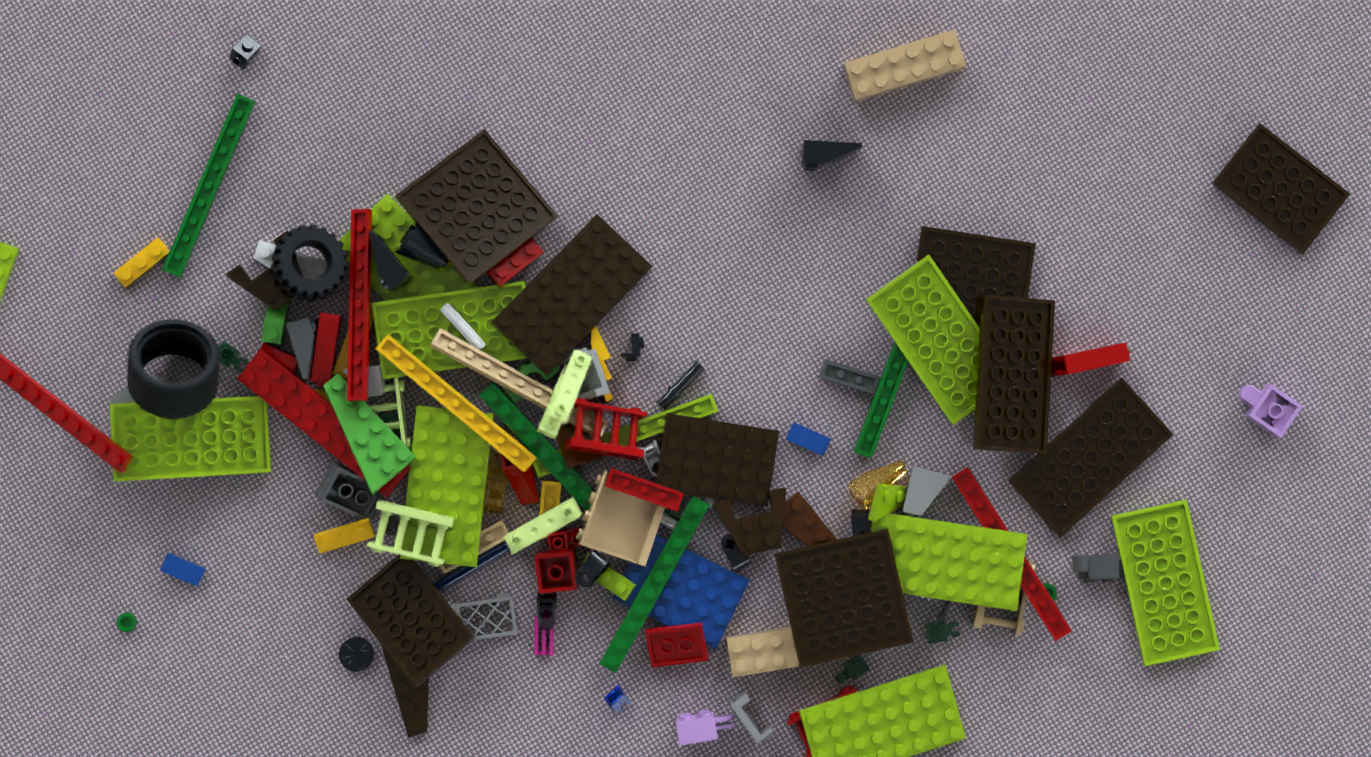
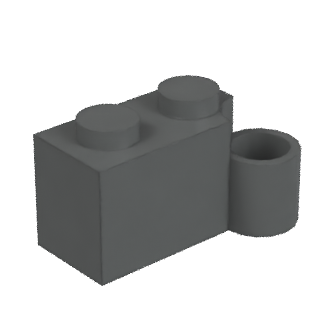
[1072,554,1119,583]

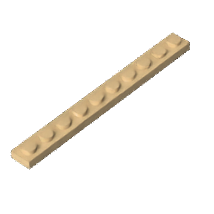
[430,328,609,438]

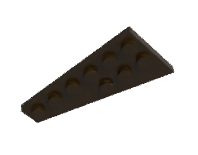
[381,645,429,737]

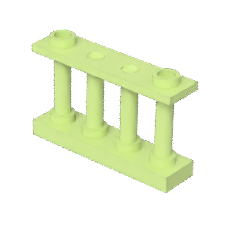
[537,349,592,439]
[365,377,412,450]
[504,497,583,554]
[367,500,455,567]

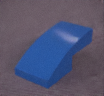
[786,422,831,456]
[160,552,205,586]

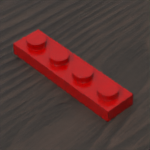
[605,468,684,512]

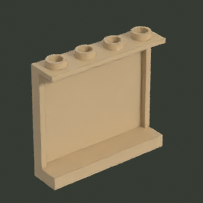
[576,471,665,566]

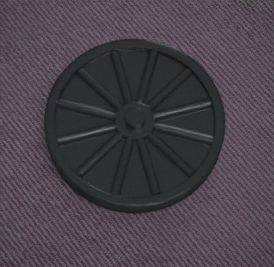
[339,637,374,672]

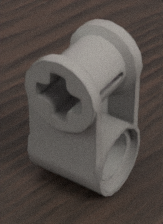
[638,440,660,477]

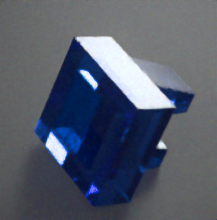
[604,685,631,713]

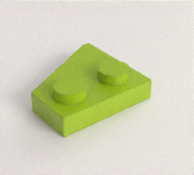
[868,484,907,522]

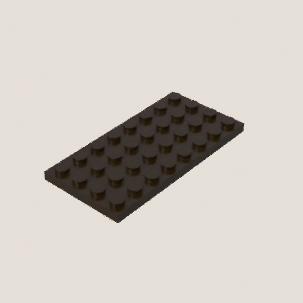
[491,214,653,376]
[973,295,1055,454]
[1008,378,1174,538]

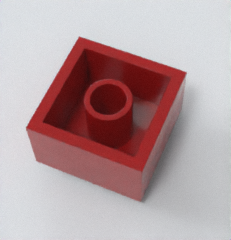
[534,548,580,593]

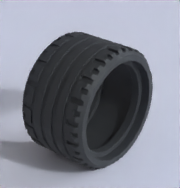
[127,319,220,419]

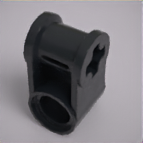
[851,509,872,536]
[721,534,752,572]
[575,550,610,587]
[537,592,557,630]

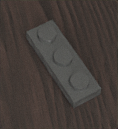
[819,359,880,395]

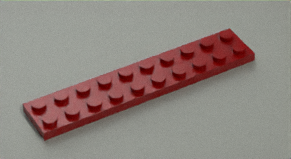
[237,348,411,498]

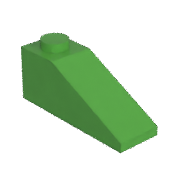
[261,300,291,345]

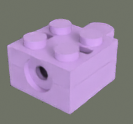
[1238,384,1303,438]
[676,709,735,745]

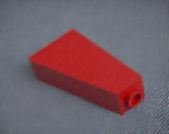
[311,312,343,387]
[1051,342,1130,377]

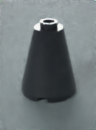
[395,221,449,270]

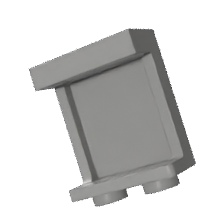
[558,348,610,401]
[730,690,773,743]

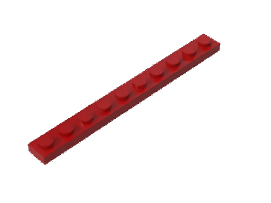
[347,209,372,401]
[0,353,133,473]
[952,467,1072,641]

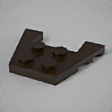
[225,231,303,311]
[712,487,786,556]

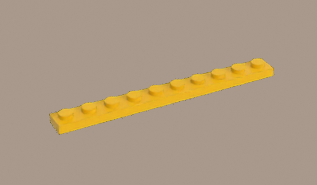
[376,334,537,473]

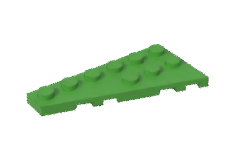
[323,374,416,495]

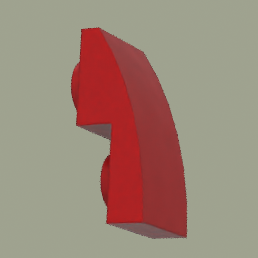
[261,342,298,374]
[547,526,585,553]

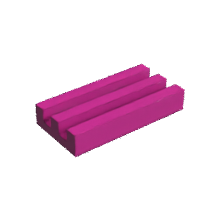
[534,616,554,655]

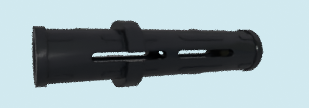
[657,361,705,410]

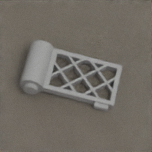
[448,592,518,640]

